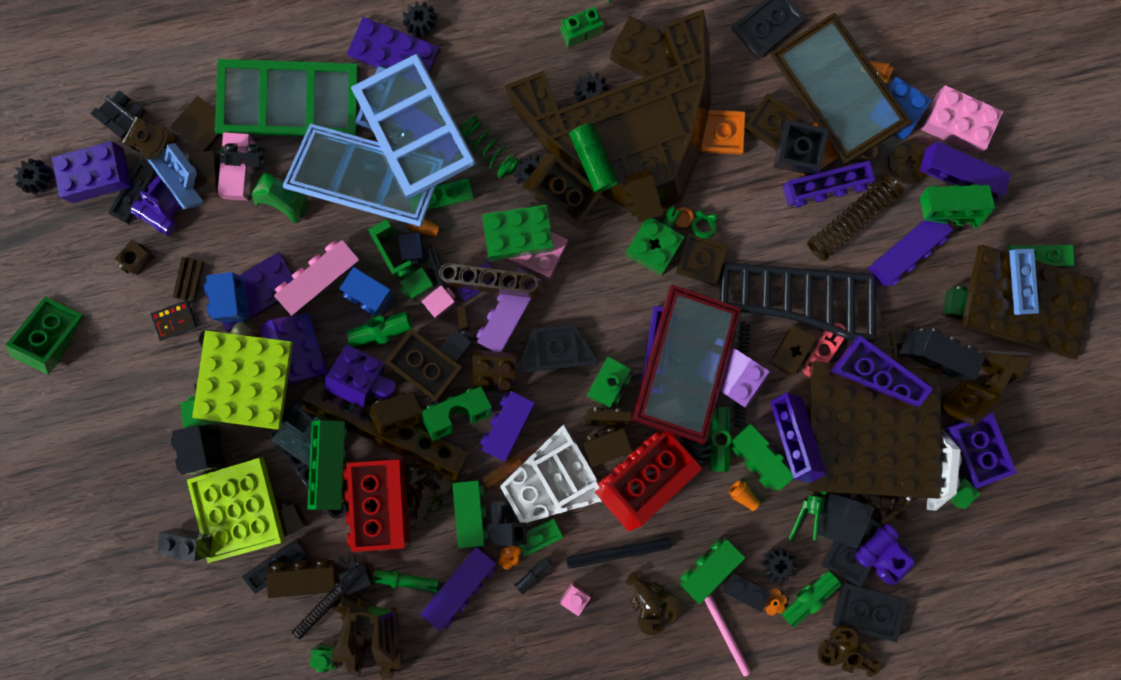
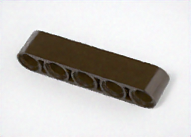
[439,263,544,298]

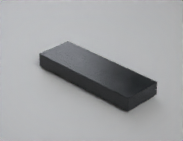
[108,159,157,224]

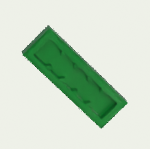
[409,178,474,214]
[1007,245,1074,267]

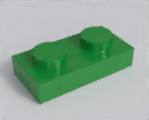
[519,518,563,557]

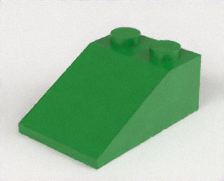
[6,296,83,375]

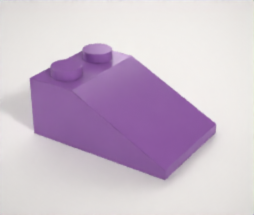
[694,338,771,408]

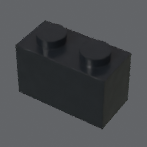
[157,528,212,562]

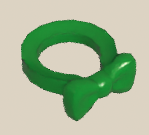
[691,210,717,239]

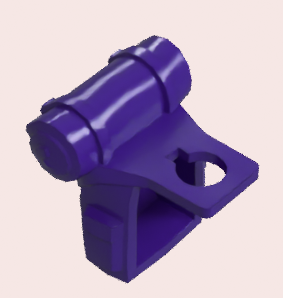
[131,176,182,236]
[855,524,915,586]

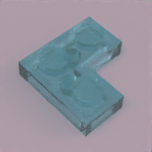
[272,417,320,465]

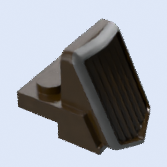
[980,350,1033,394]

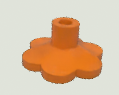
[498,546,521,570]
[764,588,787,616]

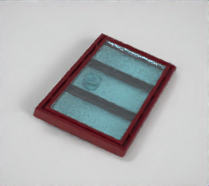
[632,284,741,444]

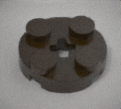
[888,141,928,184]

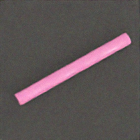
[705,594,751,676]

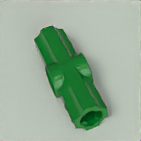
[346,311,413,348]
[709,407,731,472]
[780,570,841,628]

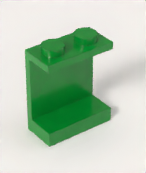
[368,219,417,280]

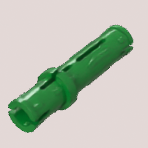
[373,569,439,593]

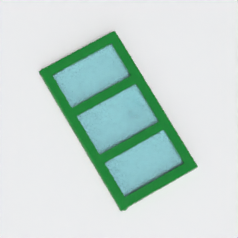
[214,59,358,136]

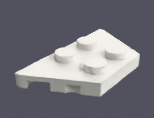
[926,429,962,511]

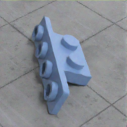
[147,143,203,209]

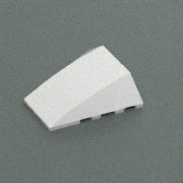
[500,425,602,523]

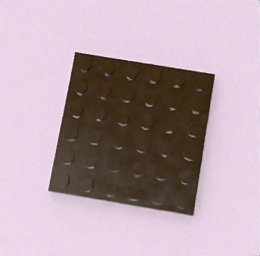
[807,362,941,499]

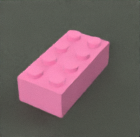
[274,240,359,316]

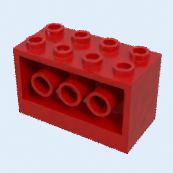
[595,430,702,532]
[343,459,410,552]

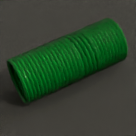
[569,123,619,193]

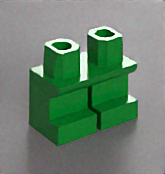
[560,6,604,48]

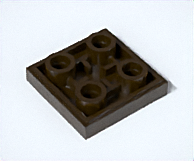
[170,95,231,152]

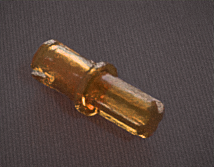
[482,456,523,488]

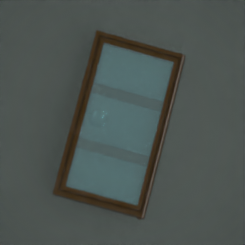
[770,13,912,165]

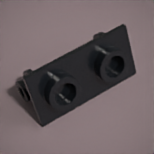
[218,143,266,167]

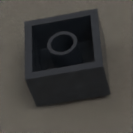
[773,120,829,175]

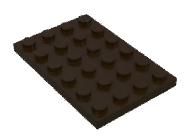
[961,245,1094,360]

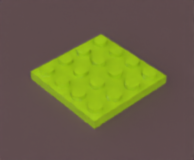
[192,331,293,429]
[187,457,286,563]

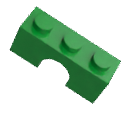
[422,386,492,441]

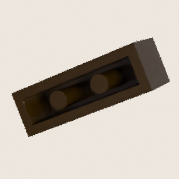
[266,558,336,598]

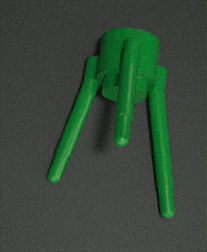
[788,496,825,542]

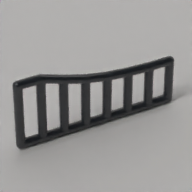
[720,263,876,342]

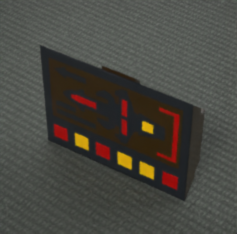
[150,301,196,341]

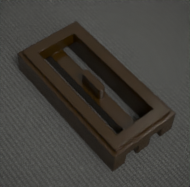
[172,257,204,302]

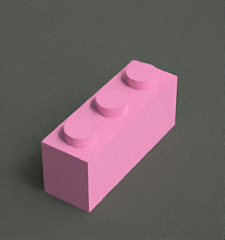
[218,133,256,201]

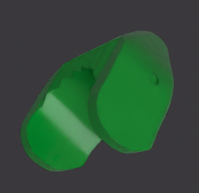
[252,173,309,223]

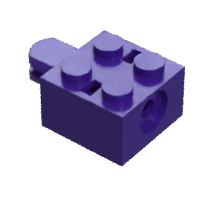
[325,345,395,408]

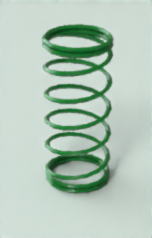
[459,116,519,178]

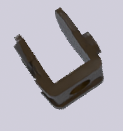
[122,116,176,160]

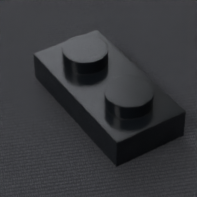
[722,572,771,612]

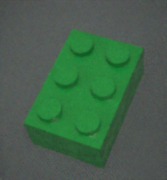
[482,205,553,261]

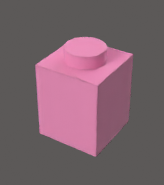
[421,286,456,319]
[560,582,591,616]

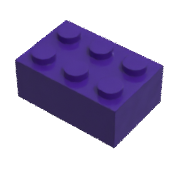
[52,141,131,203]
[260,313,327,386]
[480,391,535,462]
[944,412,1017,488]

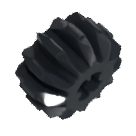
[402,1,438,38]
[574,72,609,102]
[513,154,540,189]
[13,158,53,195]
[679,430,714,466]
[760,547,798,584]

